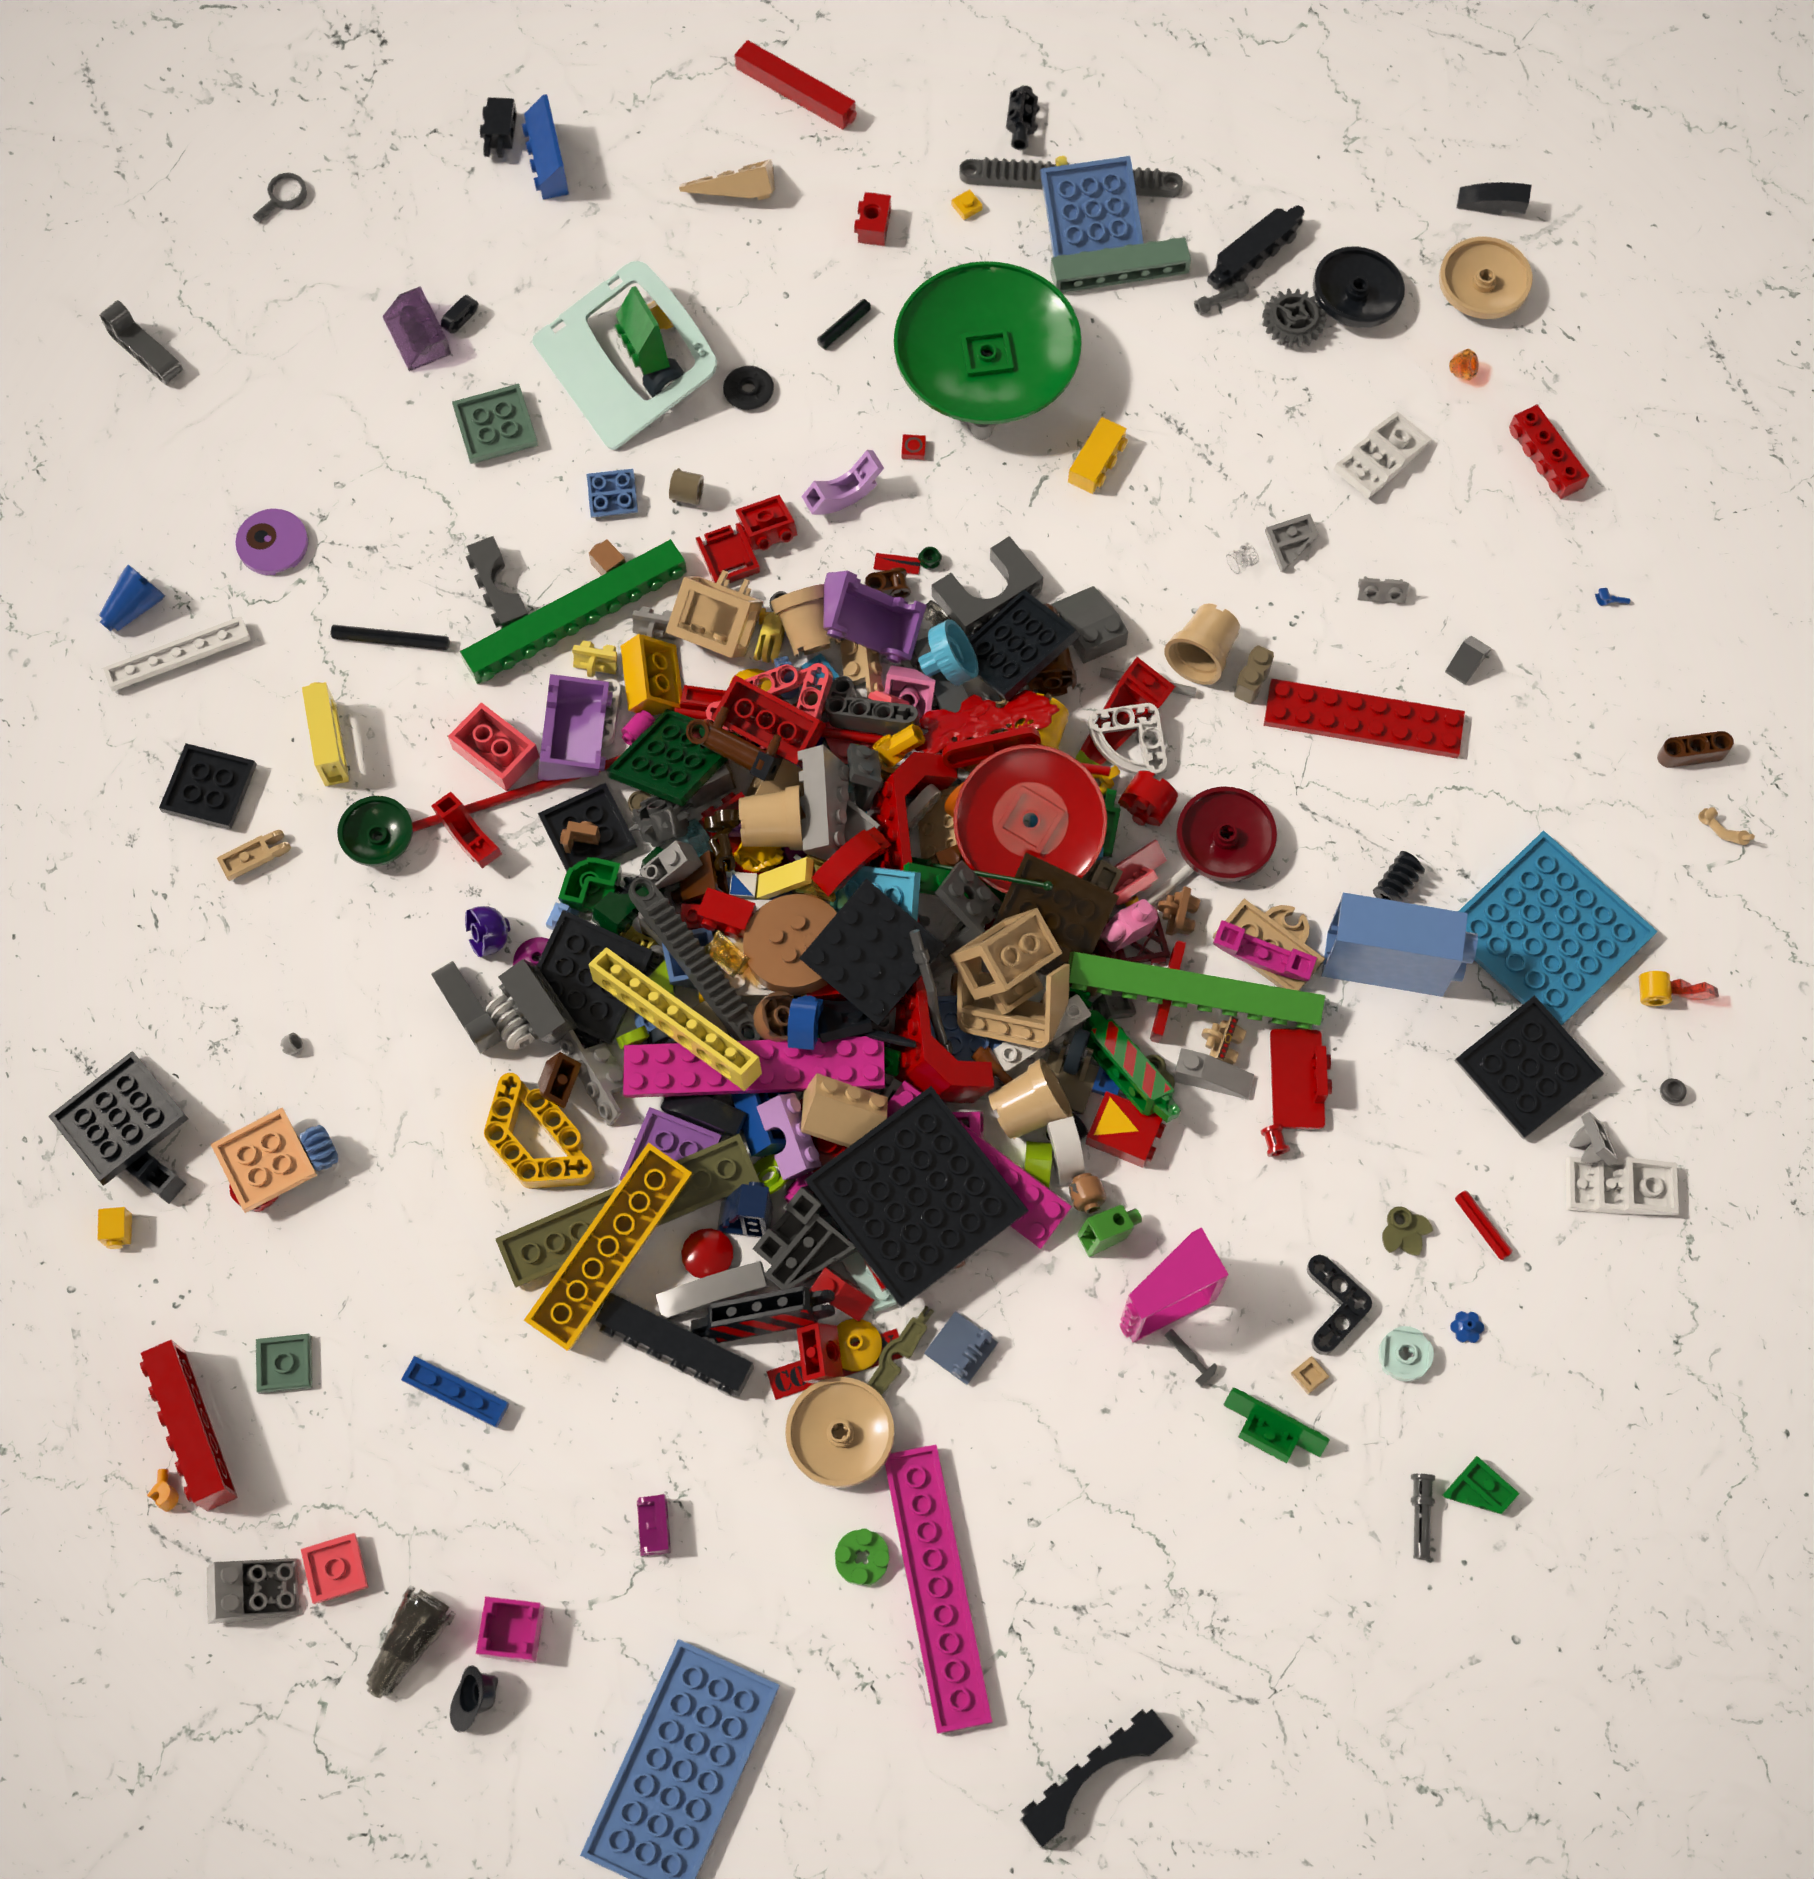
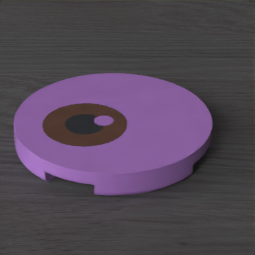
[235,509,308,575]

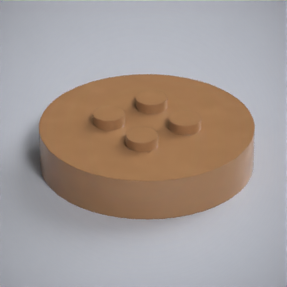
[743,894,837,996]

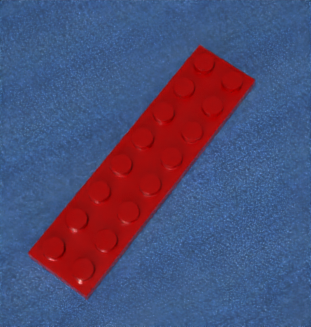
[1263,678,1465,759]

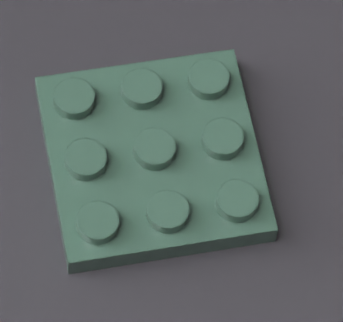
[452,383,538,464]

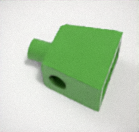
[1077,1205,1142,1257]

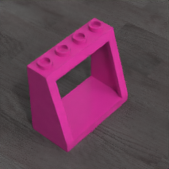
[1119,1227,1229,1343]

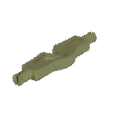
[867,1305,934,1396]

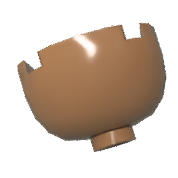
[753,991,793,1042]

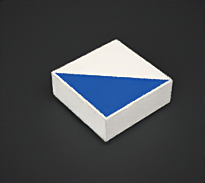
[729,872,757,900]

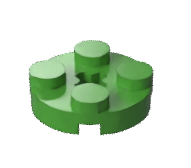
[835,1528,889,1586]

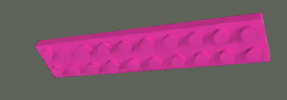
[623,1036,885,1098]
[885,1444,992,1734]

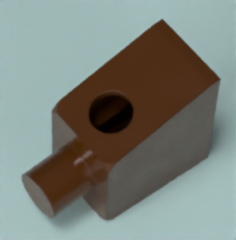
[671,850,729,905]

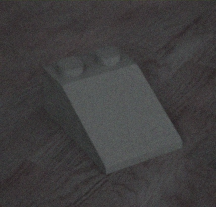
[1051,586,1128,664]

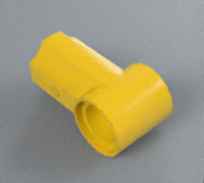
[873,724,925,768]

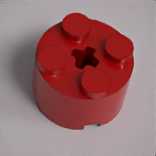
[1118,770,1178,826]

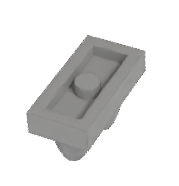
[1569,1111,1618,1166]

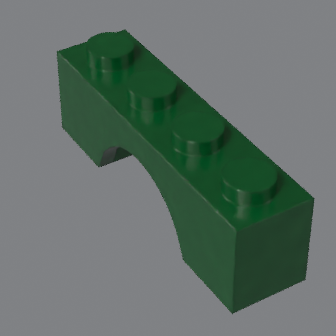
[592,846,677,935]

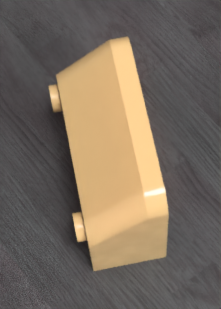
[957,956,1070,1048]

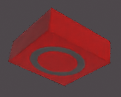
[901,434,926,460]

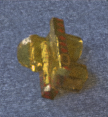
[704,930,750,978]

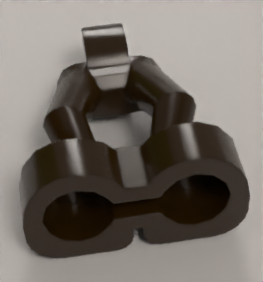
[704,809,741,871]

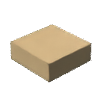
[1291,1356,1329,1394]

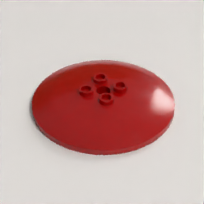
[953,744,1107,894]

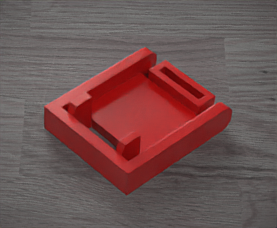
[695,522,760,584]

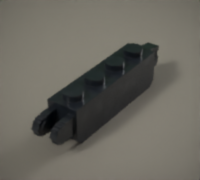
[1207,205,1305,290]

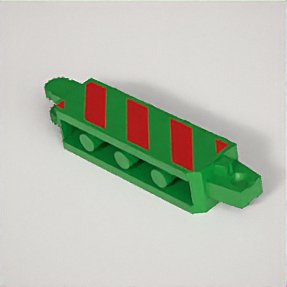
[1082,1010,1181,1123]

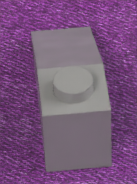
[1174,1048,1254,1100]

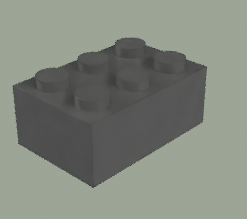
[498,959,578,1045]

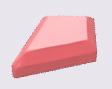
[868,691,910,705]

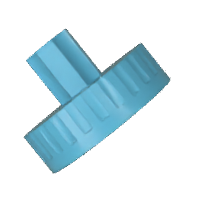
[918,619,979,686]

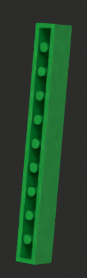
[460,539,687,684]

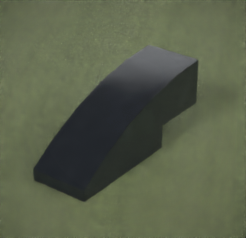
[1456,182,1532,216]
[660,1095,748,1137]
[125,1152,186,1204]

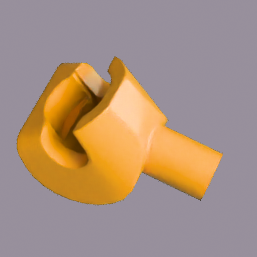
[147,1469,179,1512]

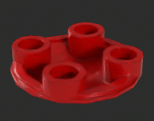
[681,1228,734,1279]

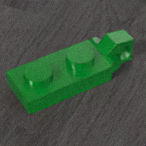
[1102,788,1121,857]

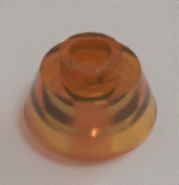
[1449,348,1479,381]

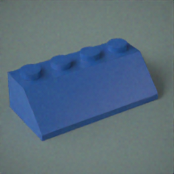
[522,94,569,200]
[731,1092,791,1157]

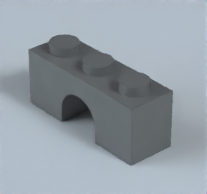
[752,1186,824,1265]

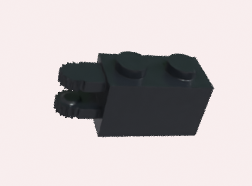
[480,97,517,158]

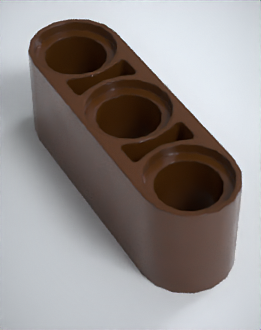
[1657,731,1734,768]

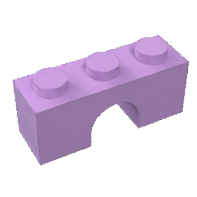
[757,1093,822,1180]

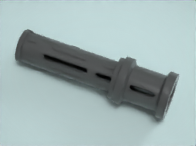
[1410,1473,1435,1560]

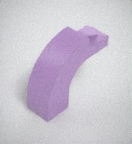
[801,450,884,515]

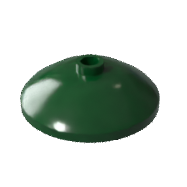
[337,796,413,866]

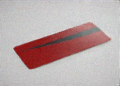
[873,553,920,575]

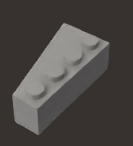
[798,745,850,862]

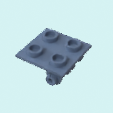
[924,1311,999,1385]

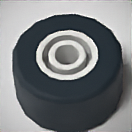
[642,358,685,398]

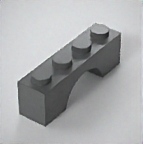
[465,536,528,629]

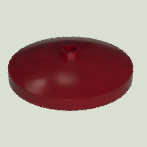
[1176,786,1277,882]

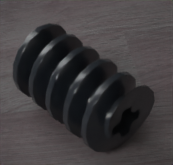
[1373,850,1425,902]

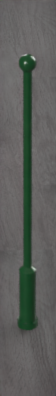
[912,857,1054,891]

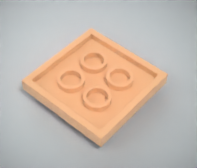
[211,1107,317,1213]

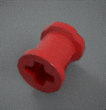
[1260,1124,1290,1157]

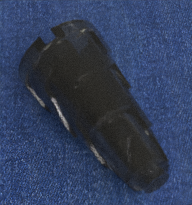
[366,1585,456,1699]

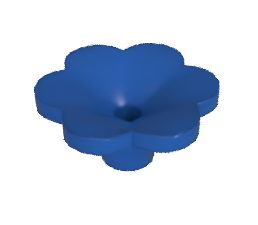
[1450,1311,1485,1343]

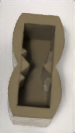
[1234,645,1274,704]

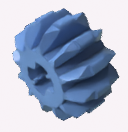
[300,1125,338,1171]

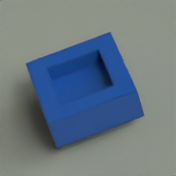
[1092,1066,1120,1096]

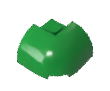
[558,857,622,914]

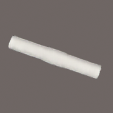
[1145,864,1194,906]

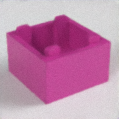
[476,1596,545,1663]

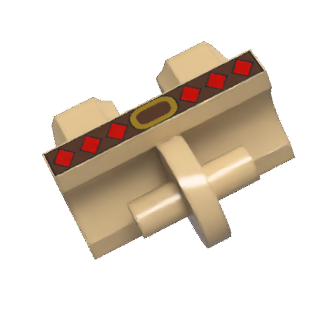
[1201,1016,1247,1065]

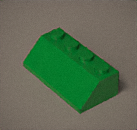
[614,286,670,375]

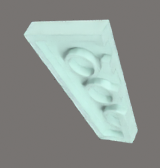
[822,1215,897,1312]

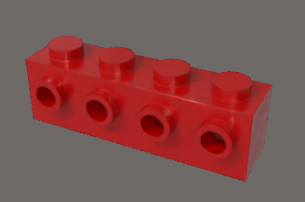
[1509,404,1590,500]

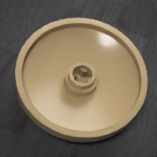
[1439,237,1533,319]
[785,1377,895,1488]

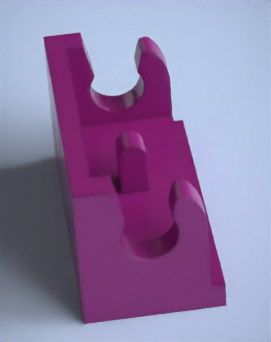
[636,1494,671,1557]

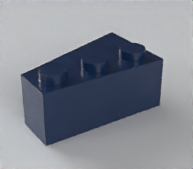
[717,1182,773,1238]

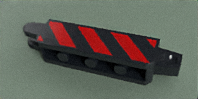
[691,1286,835,1344]

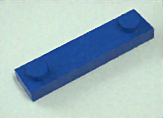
[401,1356,510,1429]

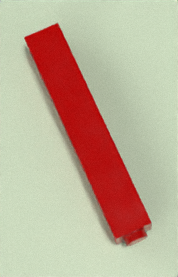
[734,40,857,130]

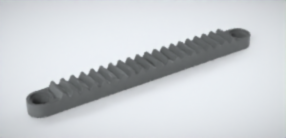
[959,157,1183,198]

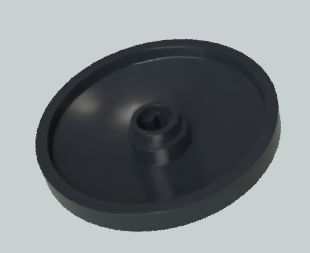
[1313,246,1405,328]

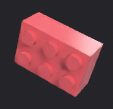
[448,702,540,792]

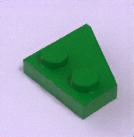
[1442,1456,1520,1514]

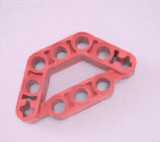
[706,663,833,750]

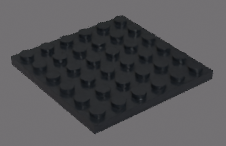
[804,1086,1029,1309]

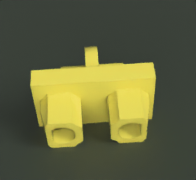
[572,640,617,678]

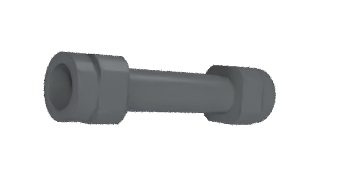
[1194,281,1249,314]

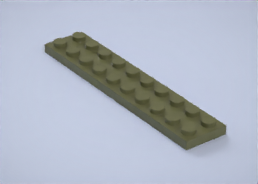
[495,1134,760,1288]

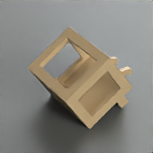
[665,570,764,658]
[950,908,1062,1015]

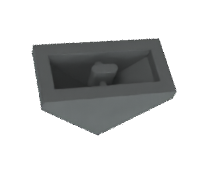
[1445,635,1492,685]

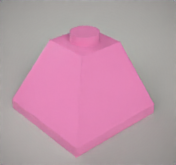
[884,665,936,719]

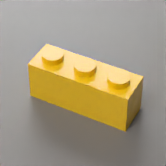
[1068,417,1128,494]

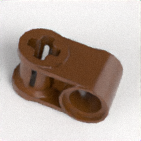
[864,568,911,598]

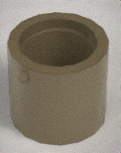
[669,468,704,505]

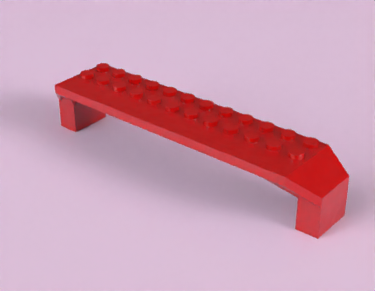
[867,752,994,1103]

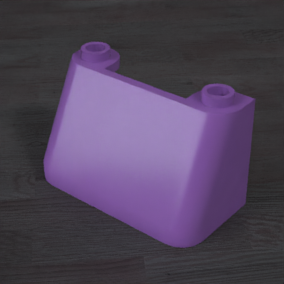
[823,570,926,664]
[537,674,613,781]

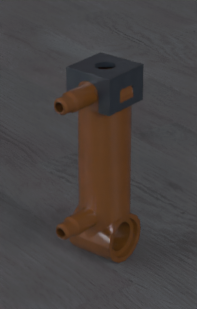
[686,706,783,781]

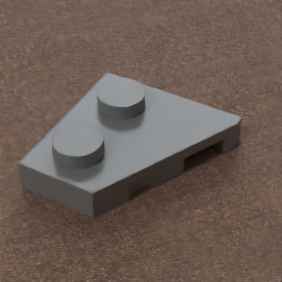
[1265,513,1319,572]

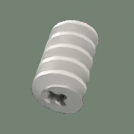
[485,994,535,1050]

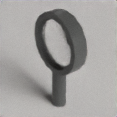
[252,172,307,223]

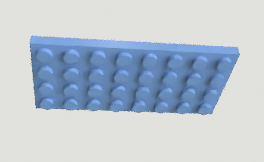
[580,1639,780,1879]

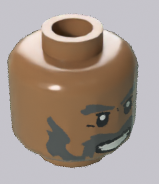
[1069,1173,1106,1214]

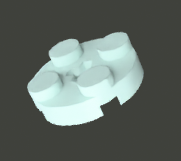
[1378,1326,1434,1381]

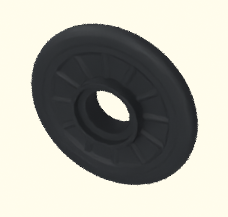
[723,366,774,410]

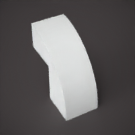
[1047,1116,1085,1186]

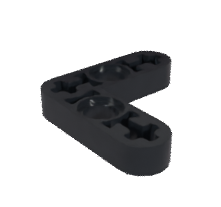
[1306,1255,1372,1355]

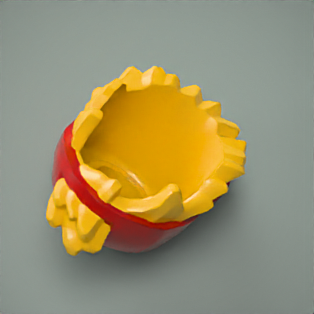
[724,842,787,875]

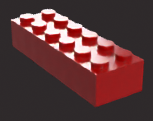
[140,1339,238,1511]

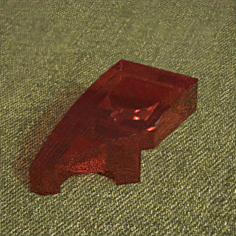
[1671,979,1719,1000]

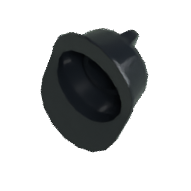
[450,1665,499,1732]

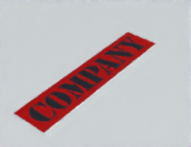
[766,1329,903,1400]

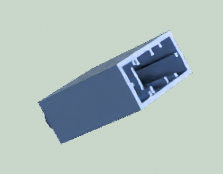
[1321,892,1478,997]

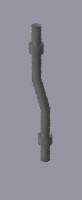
[909,929,953,1053]

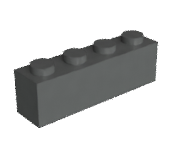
[909,637,968,712]

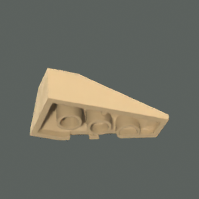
[679,159,775,200]

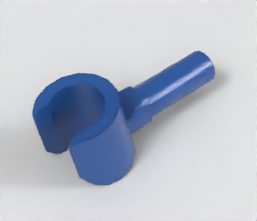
[1595,587,1630,606]

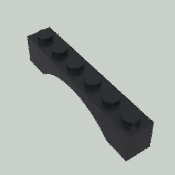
[1019,1709,1174,1849]

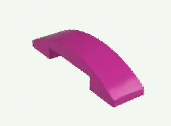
[1213,920,1317,981]

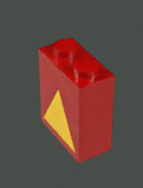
[1085,1091,1166,1168]

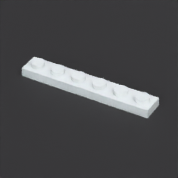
[103,616,251,692]

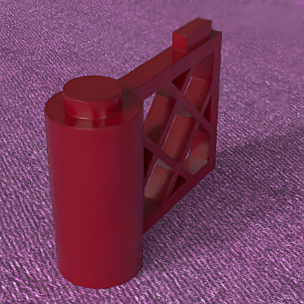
[1093,909,1170,965]

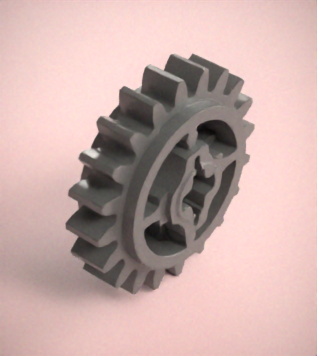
[1262,288,1327,348]

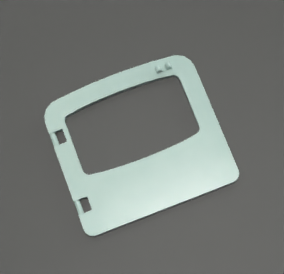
[532,261,717,450]

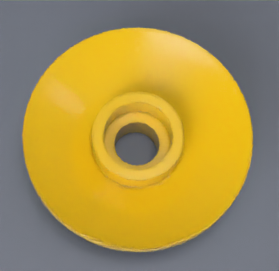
[837,1319,882,1372]

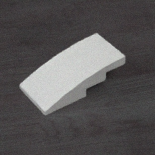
[1333,411,1432,499]
[1565,1156,1679,1215]

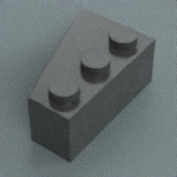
[764,1213,857,1290]

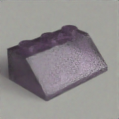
[382,286,451,371]

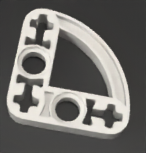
[1087,703,1167,775]

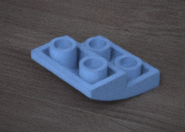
[586,468,638,518]

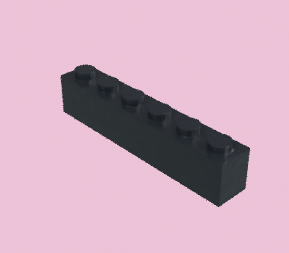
[595,1292,754,1397]

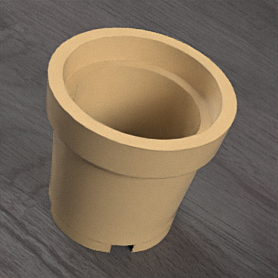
[770,584,841,657]
[1164,603,1240,685]
[739,785,804,850]
[989,1058,1073,1139]

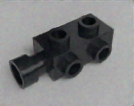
[1006,85,1040,150]

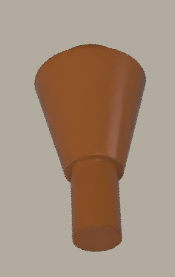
[971,1045,1013,1085]

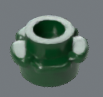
[918,546,942,569]

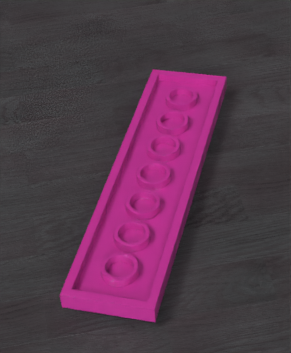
[887,1080,1073,1249]

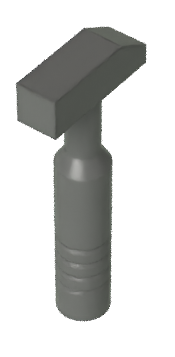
[1164,1329,1217,1387]

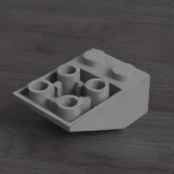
[206,1558,299,1624]

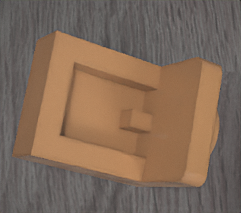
[560,821,601,854]

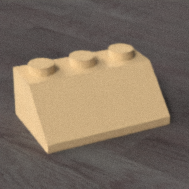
[801,1073,888,1147]

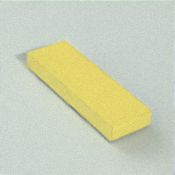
[755,857,814,900]

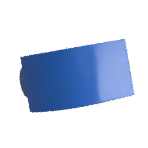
[788,996,823,1050]

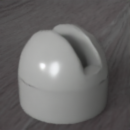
[280,1032,303,1055]

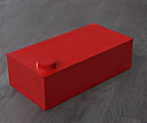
[711,675,827,768]

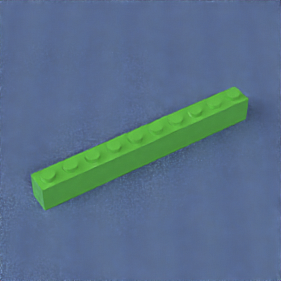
[1068,952,1325,1030]

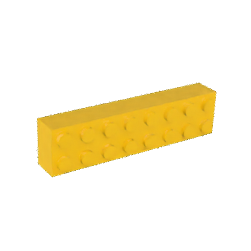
[524,1142,693,1351]

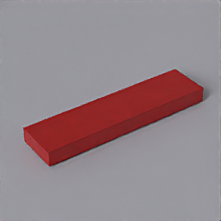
[1150,940,1186,1043]

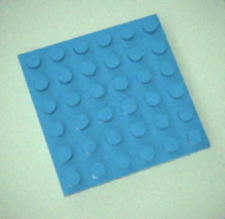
[1459,830,1658,1026]

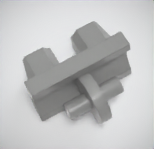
[632,606,676,640]

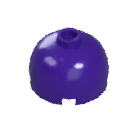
[465,906,511,957]

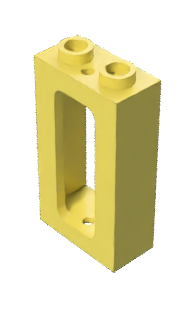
[302,682,350,787]

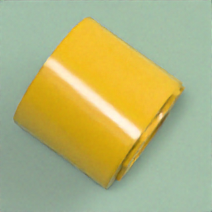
[1639,971,1672,1006]

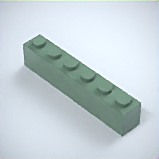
[1050,237,1191,293]

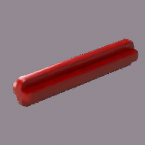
[1455,1190,1513,1260]

